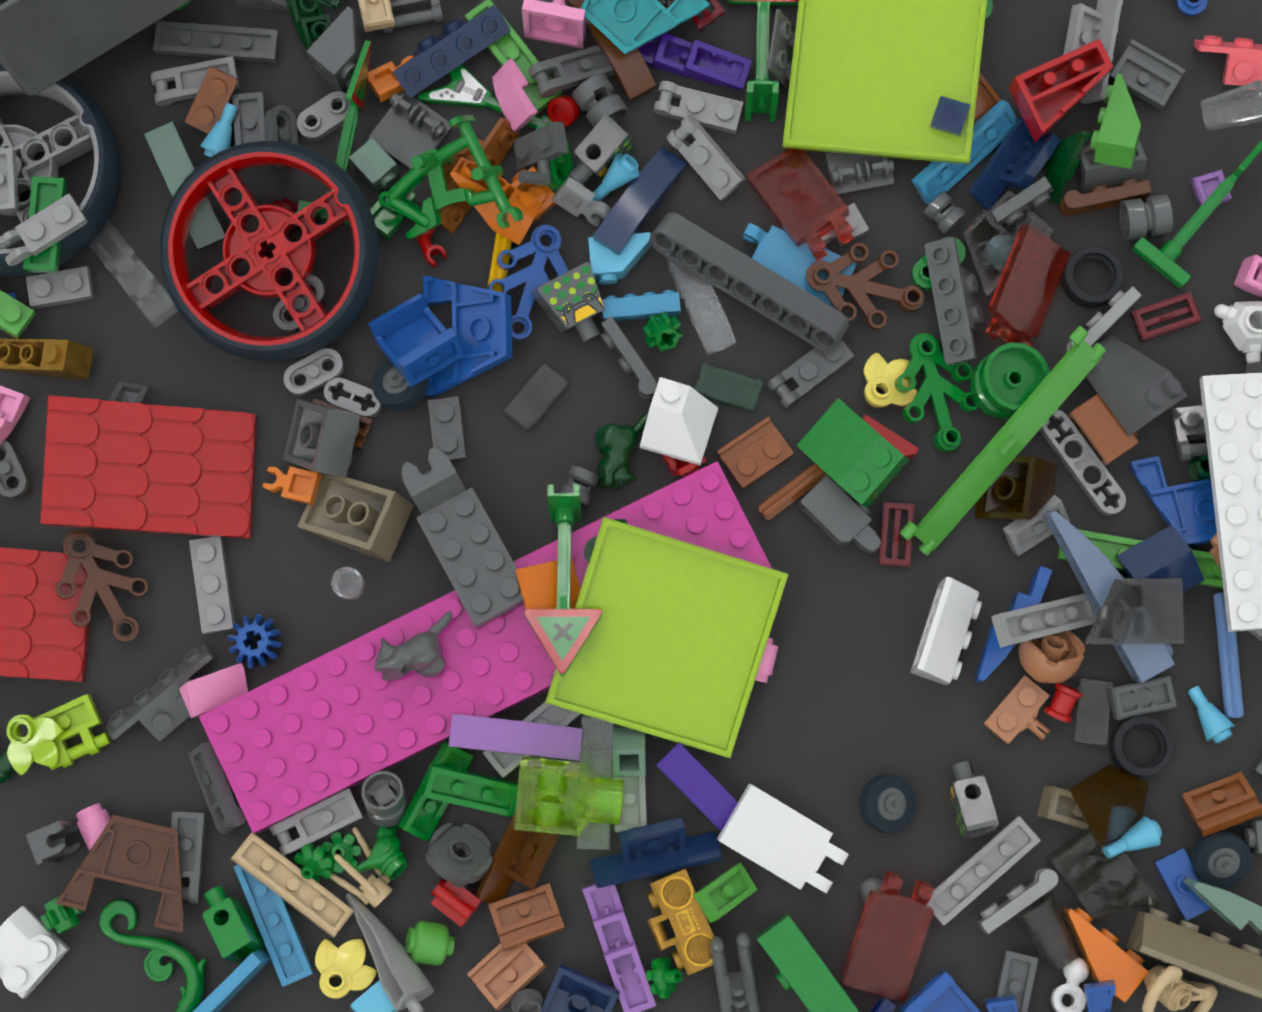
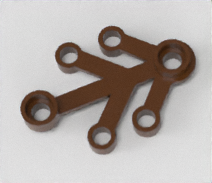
[806,243,924,330]
[55,530,148,643]

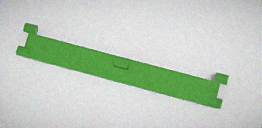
[899,325,1107,556]

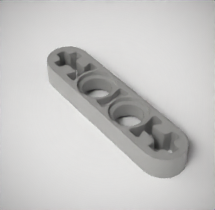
[1040,409,1126,516]

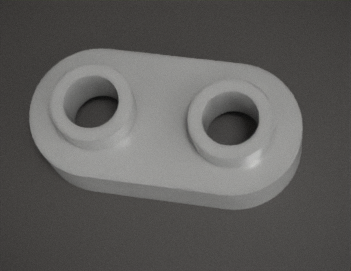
[297,91,350,141]
[283,348,344,396]

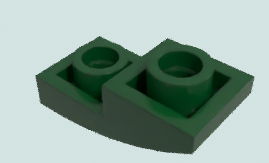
[286,0,331,50]

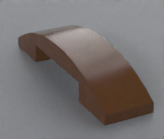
[568,0,656,101]

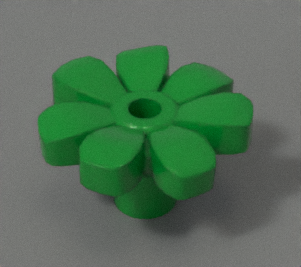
[321,832,362,873]
[294,843,335,882]
[646,957,682,999]

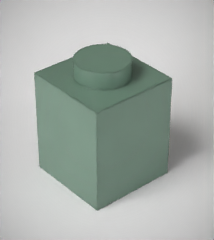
[349,138,400,192]
[612,727,646,776]

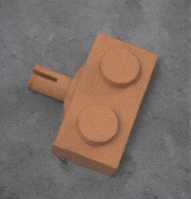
[983,675,1051,745]

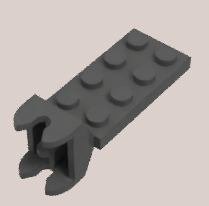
[402,448,524,629]

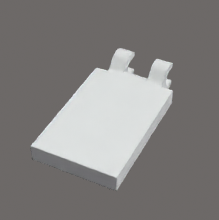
[717,784,849,894]

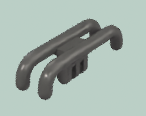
[710,932,760,1012]

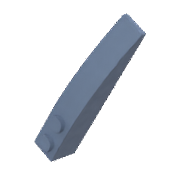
[1042,511,1175,683]

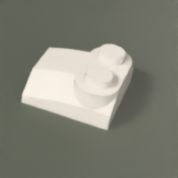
[0,906,70,999]

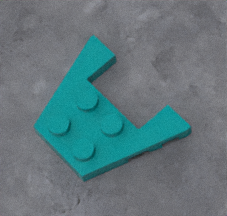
[581,0,711,55]

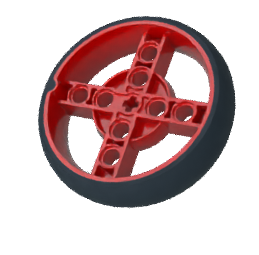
[160,141,379,361]

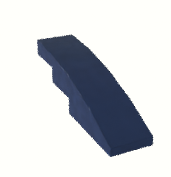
[593,147,687,255]

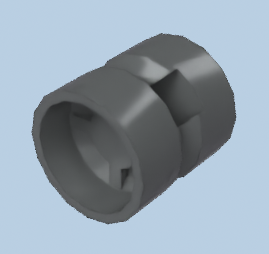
[572,73,628,128]
[1119,194,1173,240]
[361,771,408,827]

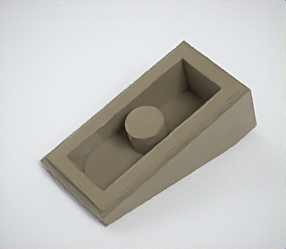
[1037,785,1092,832]

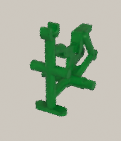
[378,115,523,239]

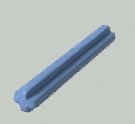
[1214,592,1244,718]

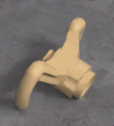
[1142,965,1218,1012]

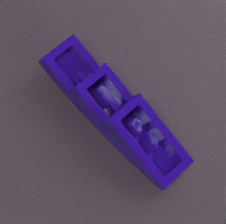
[638,33,752,90]
[656,743,738,831]

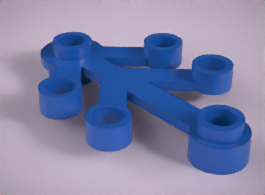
[488,225,568,341]

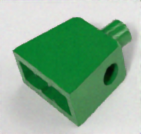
[202,886,266,964]

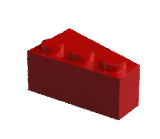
[1008,39,1114,143]

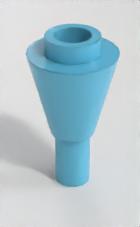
[200,102,238,157]
[593,154,639,202]
[1187,686,1235,744]
[1103,816,1162,859]

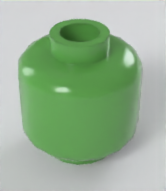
[405,921,455,966]

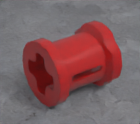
[1044,683,1083,723]

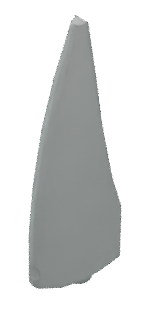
[345,893,434,1012]

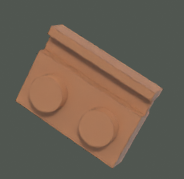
[467,943,547,1011]

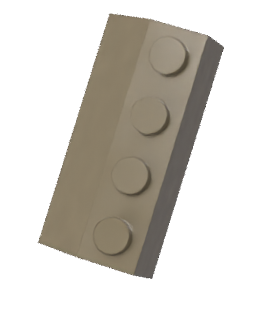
[1126,908,1262,999]

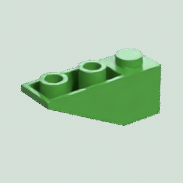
[1090,73,1141,169]

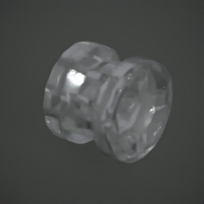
[331,567,366,601]

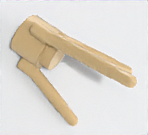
[330,827,393,908]

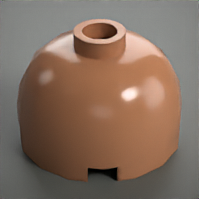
[1018,631,1085,683]

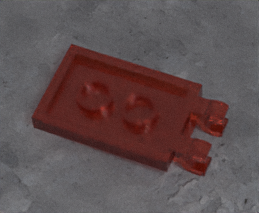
[747,149,854,261]
[985,225,1070,347]
[841,871,934,1002]

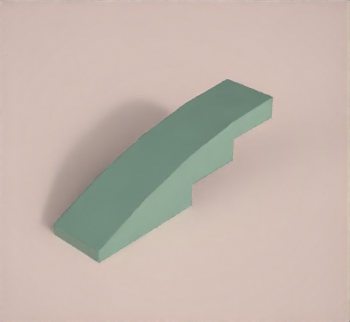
[144,121,225,249]
[1182,877,1262,937]

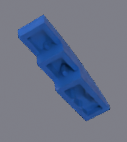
[973,566,1052,683]

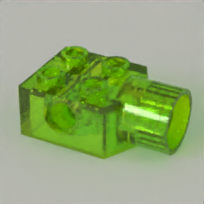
[514,756,624,836]

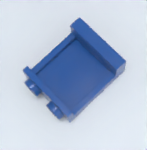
[368,293,465,387]
[896,969,981,1012]

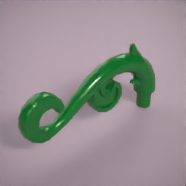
[99,900,206,1012]

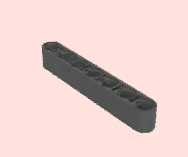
[649,213,849,352]

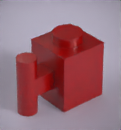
[431,878,483,927]

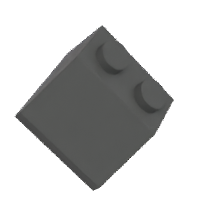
[306,6,362,93]
[283,399,360,477]

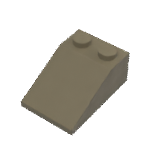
[297,473,414,562]

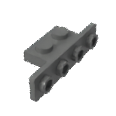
[924,237,984,365]
[106,644,213,742]

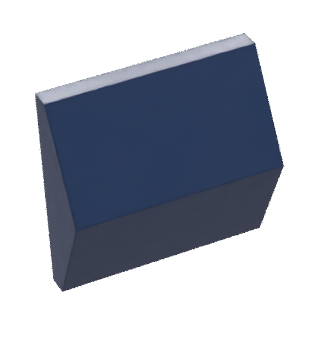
[1116,525,1205,611]
[541,964,620,1012]

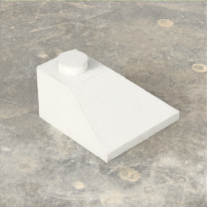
[639,377,718,466]

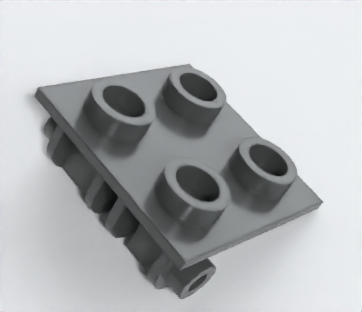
[767,9,796,91]
[367,91,451,169]
[825,152,895,196]

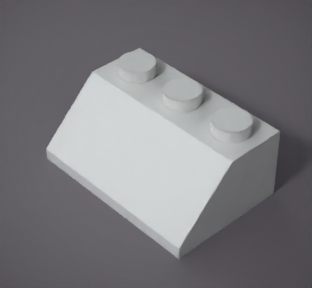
[910,577,982,685]

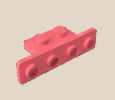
[1194,35,1262,87]

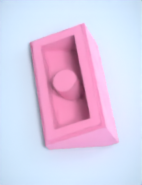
[179,663,248,718]

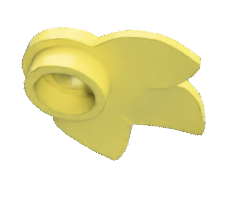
[863,353,917,408]
[315,939,377,999]

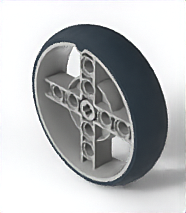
[0,65,121,277]

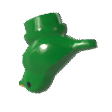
[355,826,409,880]

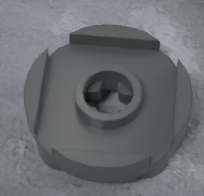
[426,823,492,888]

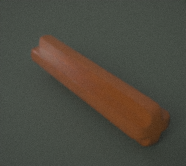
[757,463,829,520]

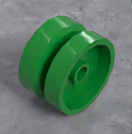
[970,343,1050,420]

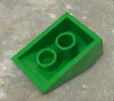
[797,398,909,508]

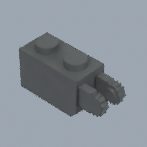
[798,475,882,555]

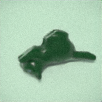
[594,412,649,490]

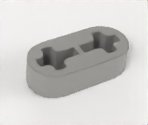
[324,377,382,418]

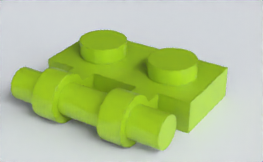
[34,694,111,770]

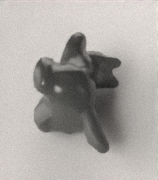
[374,611,452,681]

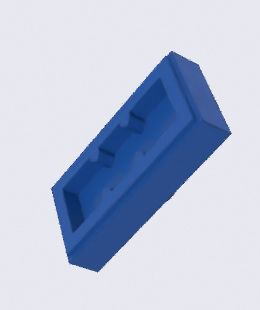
[1153,848,1211,921]

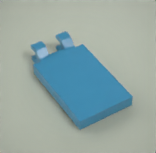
[743,223,857,309]
[193,949,271,1012]

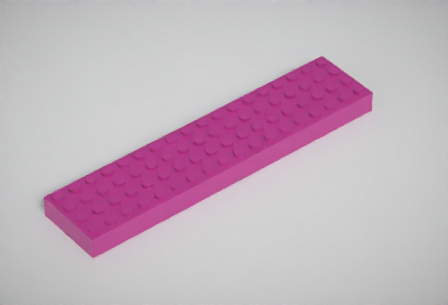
[199,461,772,833]

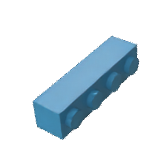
[602,290,681,322]

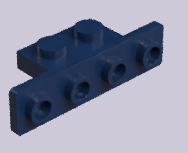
[393,5,510,97]
[969,115,1061,210]
[590,818,722,888]

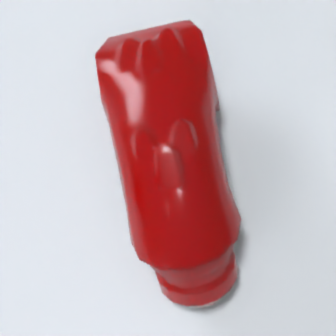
[417,228,447,268]

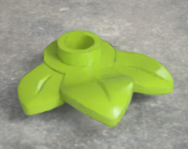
[7,714,63,775]

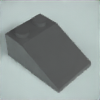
[1086,335,1188,436]

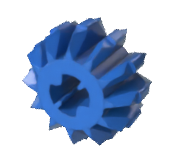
[227,614,283,669]

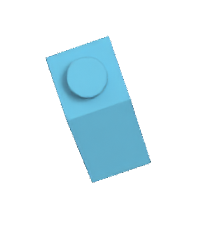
[588,232,651,285]

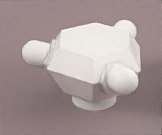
[1214,301,1262,364]

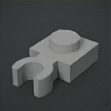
[551,177,611,227]

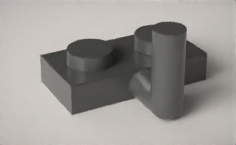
[513,122,568,186]

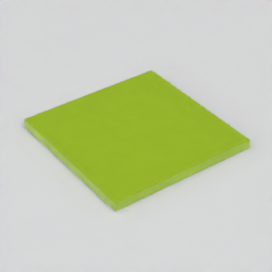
[783,0,987,164]
[545,516,789,758]

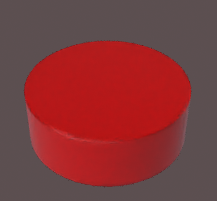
[547,95,579,128]

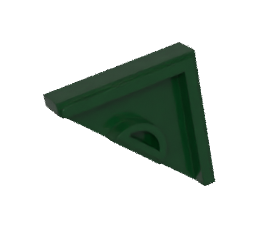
[1046,131,1092,204]

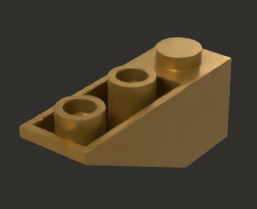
[0,338,94,379]

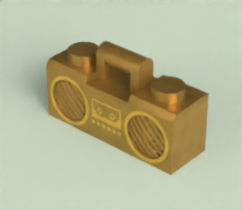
[646,868,714,975]

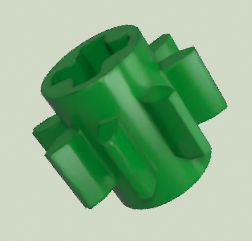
[642,311,683,352]
[40,896,84,935]

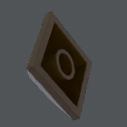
[975,456,1058,520]

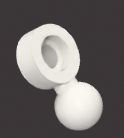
[1051,957,1089,1012]

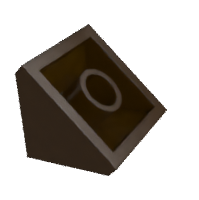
[1069,764,1149,847]

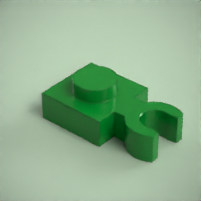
[370,192,416,240]

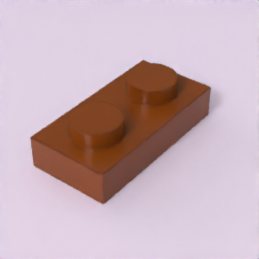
[185,65,239,134]

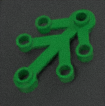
[894,333,979,453]

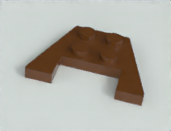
[57,815,184,933]

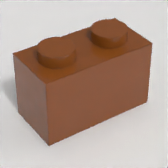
[1067,394,1139,466]

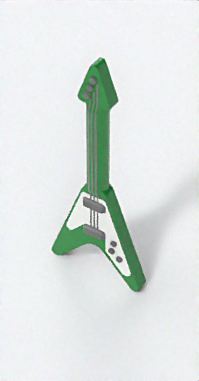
[418,64,552,130]

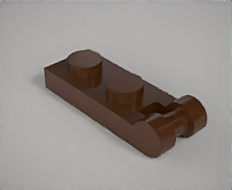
[1059,179,1152,217]

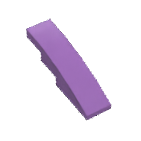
[449,714,583,761]
[582,882,656,1012]

